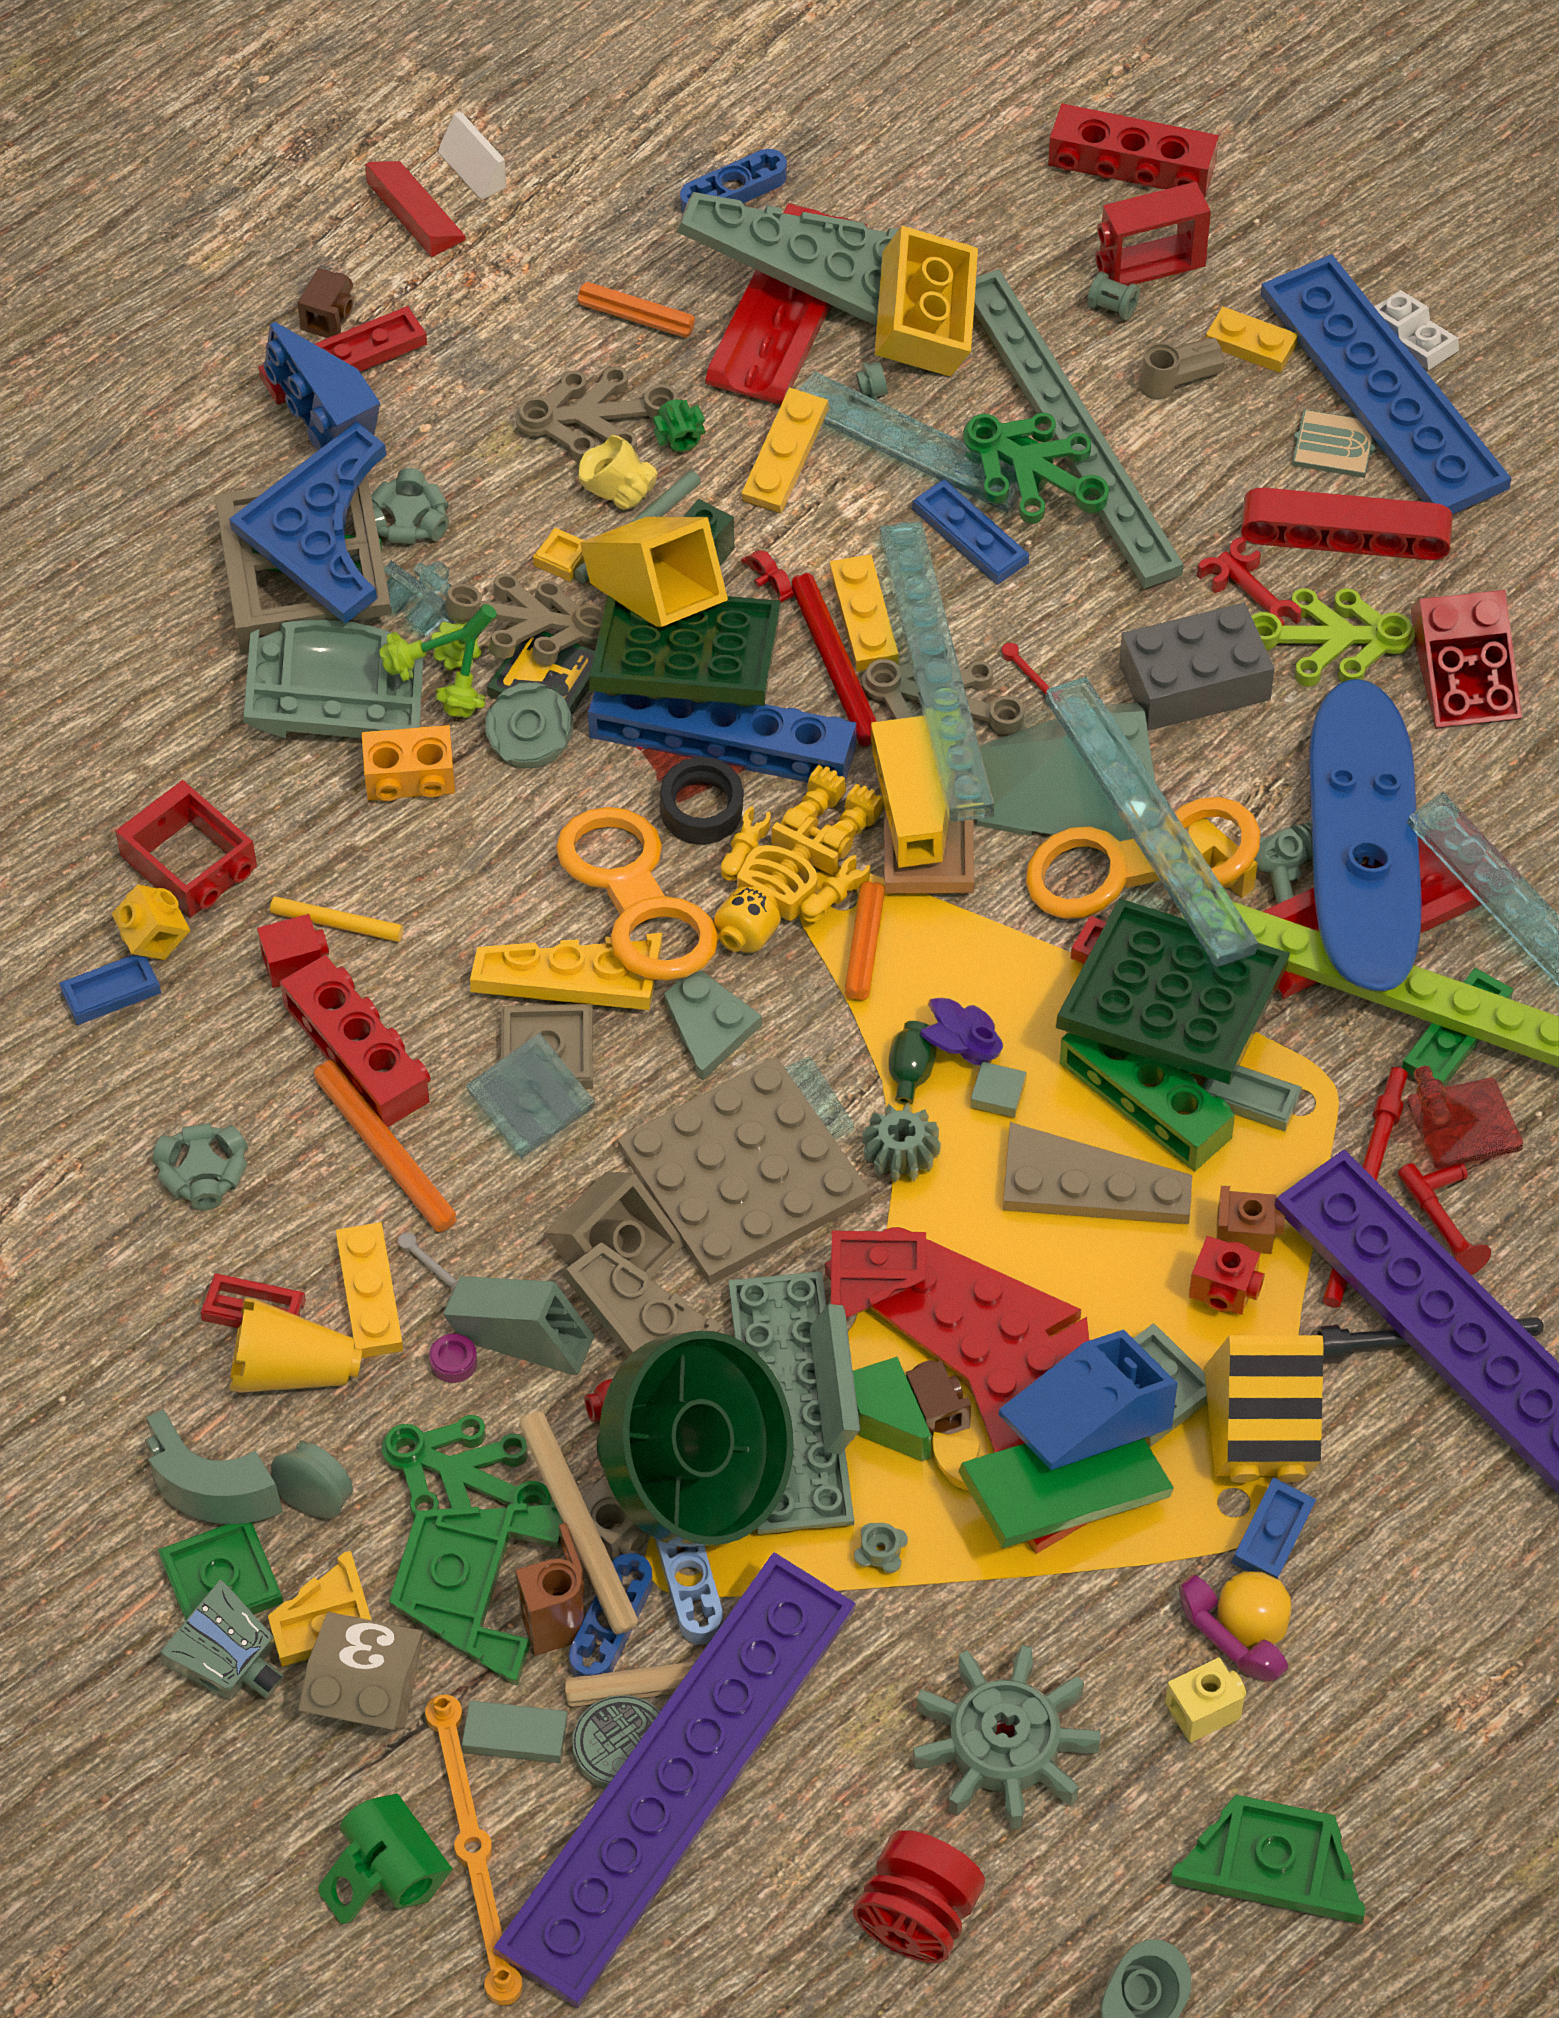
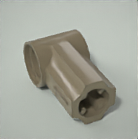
[1139,338,1225,399]

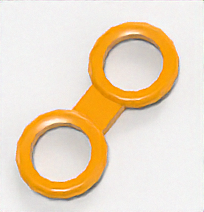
[1025,797,1261,919]
[556,807,719,981]

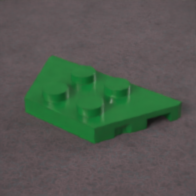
[1170,1795,1366,1924]

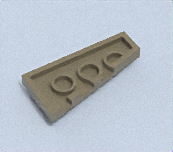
[1003,1122,1192,1224]

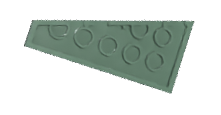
[676,192,899,326]

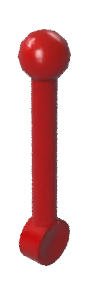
[1002,643,1063,707]

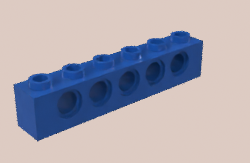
[588,692,856,783]

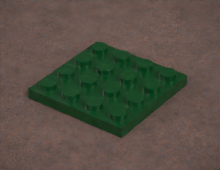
[589,596,781,707]
[1056,898,1290,1085]

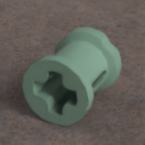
[1087,272,1140,321]

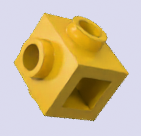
[112,884,191,960]

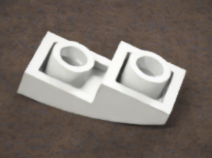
[1375,290,1459,370]

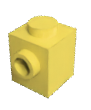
[1165,1657,1246,1744]

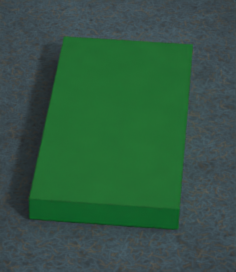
[959,1438,1174,1548]

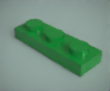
[1402,967,1514,1093]

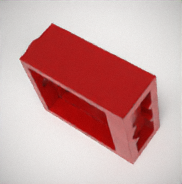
[1095,182,1211,286]
[115,780,257,918]

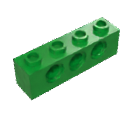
[1059,1032,1235,1172]

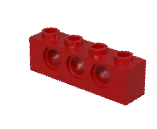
[1048,103,1219,198]
[280,955,431,1127]

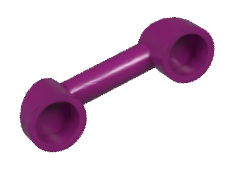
[1179,1575,1288,1681]

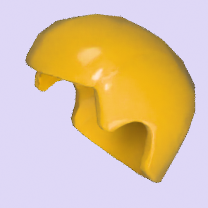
[1217,1572,1292,1650]

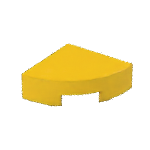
[932,1432,981,1491]

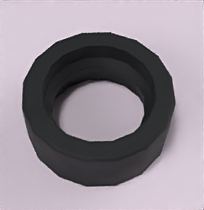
[660,756,744,845]

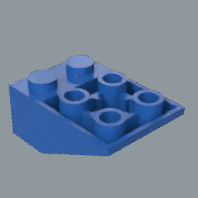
[263,322,380,451]
[998,1329,1178,1470]

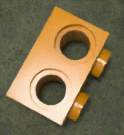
[362,725,456,801]

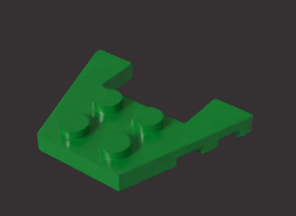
[389,1501,563,1686]

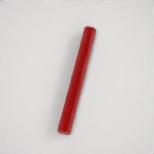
[791,572,877,747]

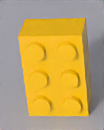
[874,226,978,377]

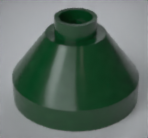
[597,1331,794,1547]

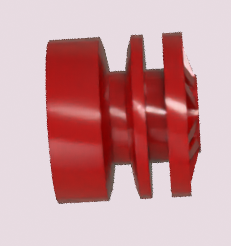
[853,1830,985,1963]

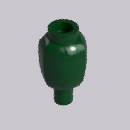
[889,1021,937,1105]

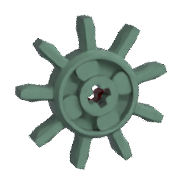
[913,1645,1101,1829]

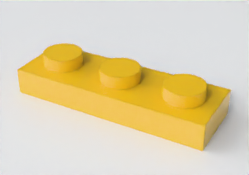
[741,387,829,514]
[829,554,899,672]
[336,1222,404,1358]

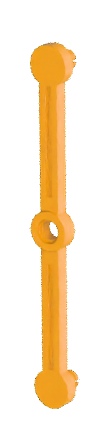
[425,1694,523,2005]

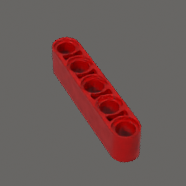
[1241,487,1453,560]

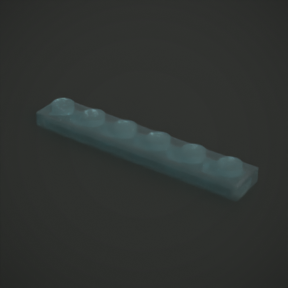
[799,371,1020,513]
[1407,792,1559,986]

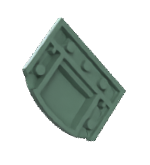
[243,619,423,738]

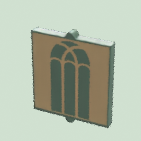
[1292,409,1375,478]

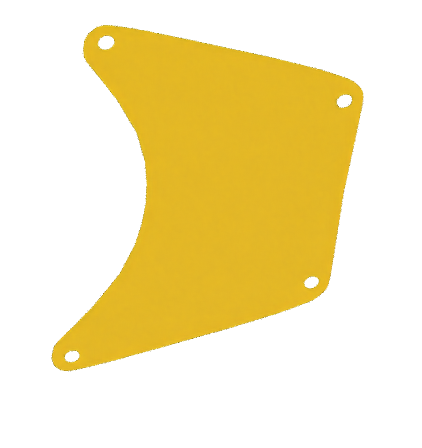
[645,866,1339,1597]

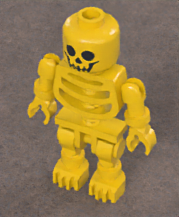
[714,765,884,953]

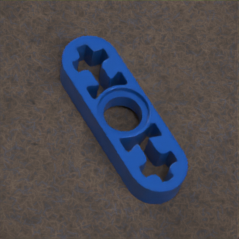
[680,149,787,213]
[569,1553,653,1677]

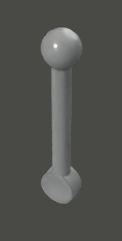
[398,1232,458,1293]

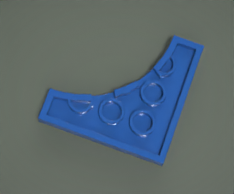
[229,421,387,624]

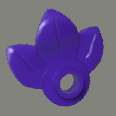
[920,998,1003,1066]

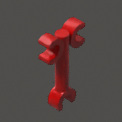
[1197,537,1302,626]

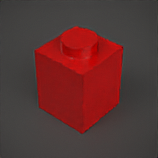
[257,914,329,988]

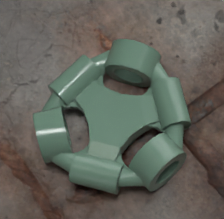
[371,468,449,544]
[153,1123,248,1210]

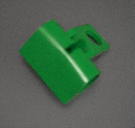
[318,1793,453,1924]

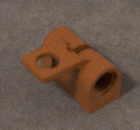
[515,1523,585,1656]

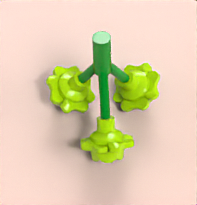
[379,604,497,718]

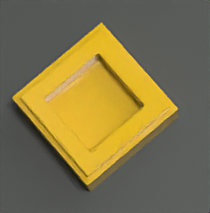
[533,528,585,582]

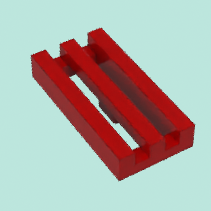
[201,1273,306,1328]

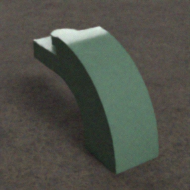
[145,1409,283,1524]

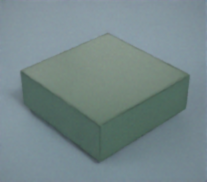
[970,1062,1027,1118]

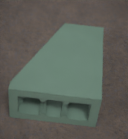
[443,1276,595,1375]

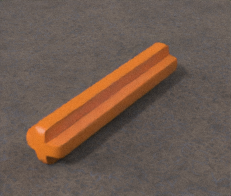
[577,282,695,338]
[845,881,884,1001]

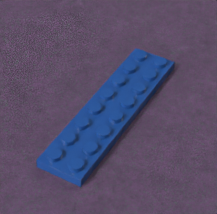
[1260,254,1511,514]

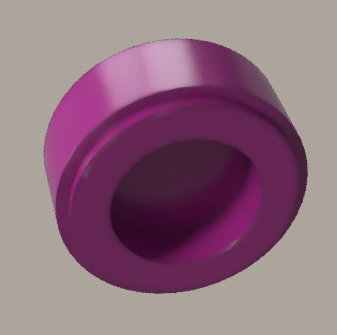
[429,1334,477,1383]

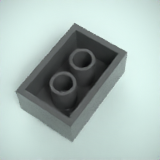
[1119,602,1275,731]

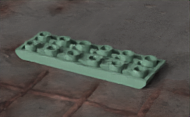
[728,1271,854,1534]

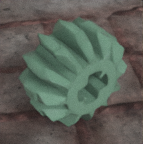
[862,1102,941,1183]

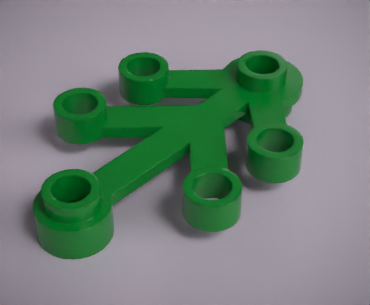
[963,413,1109,524]
[382,1415,551,1519]

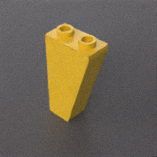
[871,711,960,868]

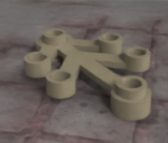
[515,366,678,463]
[445,574,604,666]
[862,649,1025,754]

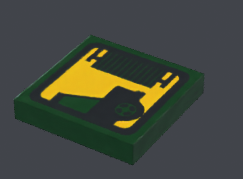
[487,631,595,715]

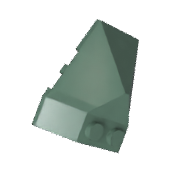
[968,702,1158,841]

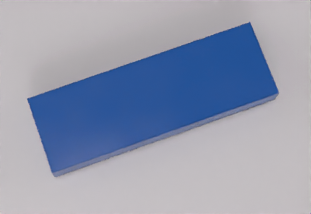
[912,479,1029,585]

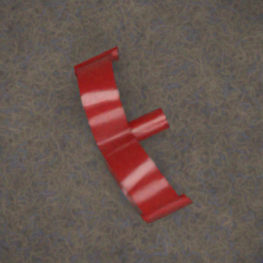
[741,550,794,603]

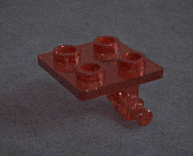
[1407,1066,1523,1169]

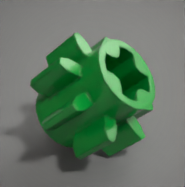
[653,399,706,452]

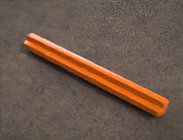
[314,1060,457,1233]

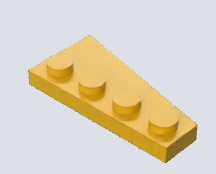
[470,933,662,1010]

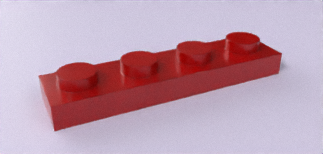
[258,306,427,405]

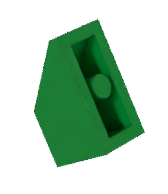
[853,1357,932,1461]

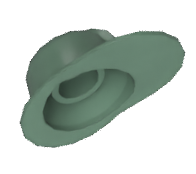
[1101,1939,1191,2018]

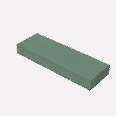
[810,1304,860,1454]

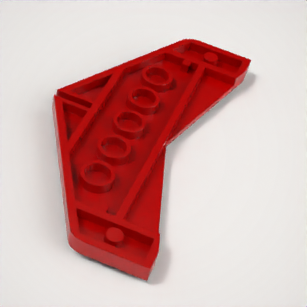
[825,1227,1090,1554]

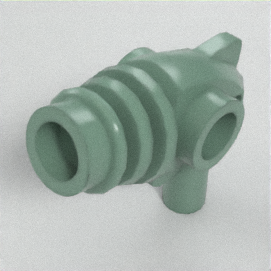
[1254,821,1313,904]

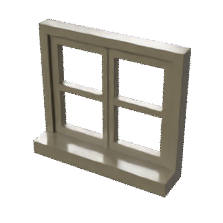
[215,475,392,655]

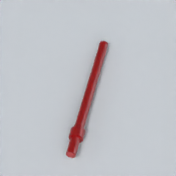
[1322,1067,1408,1308]

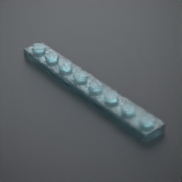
[1045,677,1259,967]

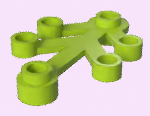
[1251,588,1415,687]

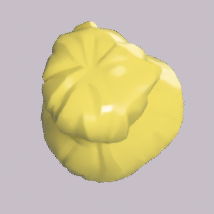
[578,435,658,510]

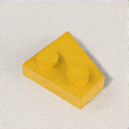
[268,1551,372,1667]

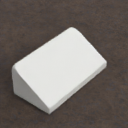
[439,111,506,199]

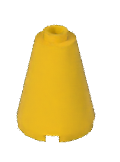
[229,1297,362,1393]

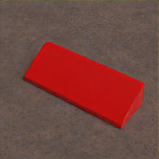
[365,161,466,258]

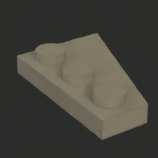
[562,1242,724,1357]

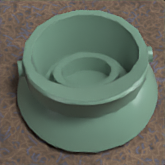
[271,1440,353,1519]

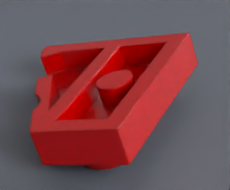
[831,1230,926,1318]

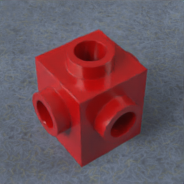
[1189,1236,1265,1315]

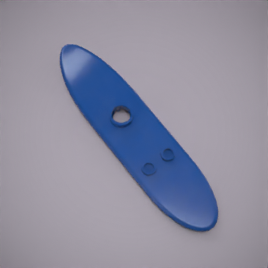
[1309,679,1422,991]

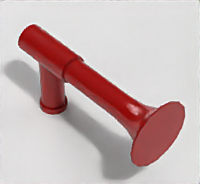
[1398,1160,1491,1275]

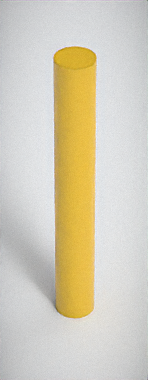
[270,896,403,942]

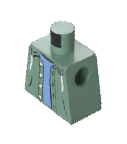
[160,1580,285,1700]

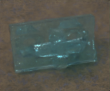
[384,560,455,637]

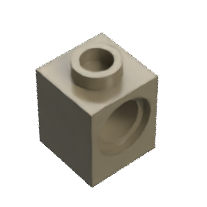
[582,1478,646,1561]

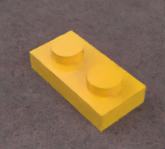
[1205,306,1298,373]

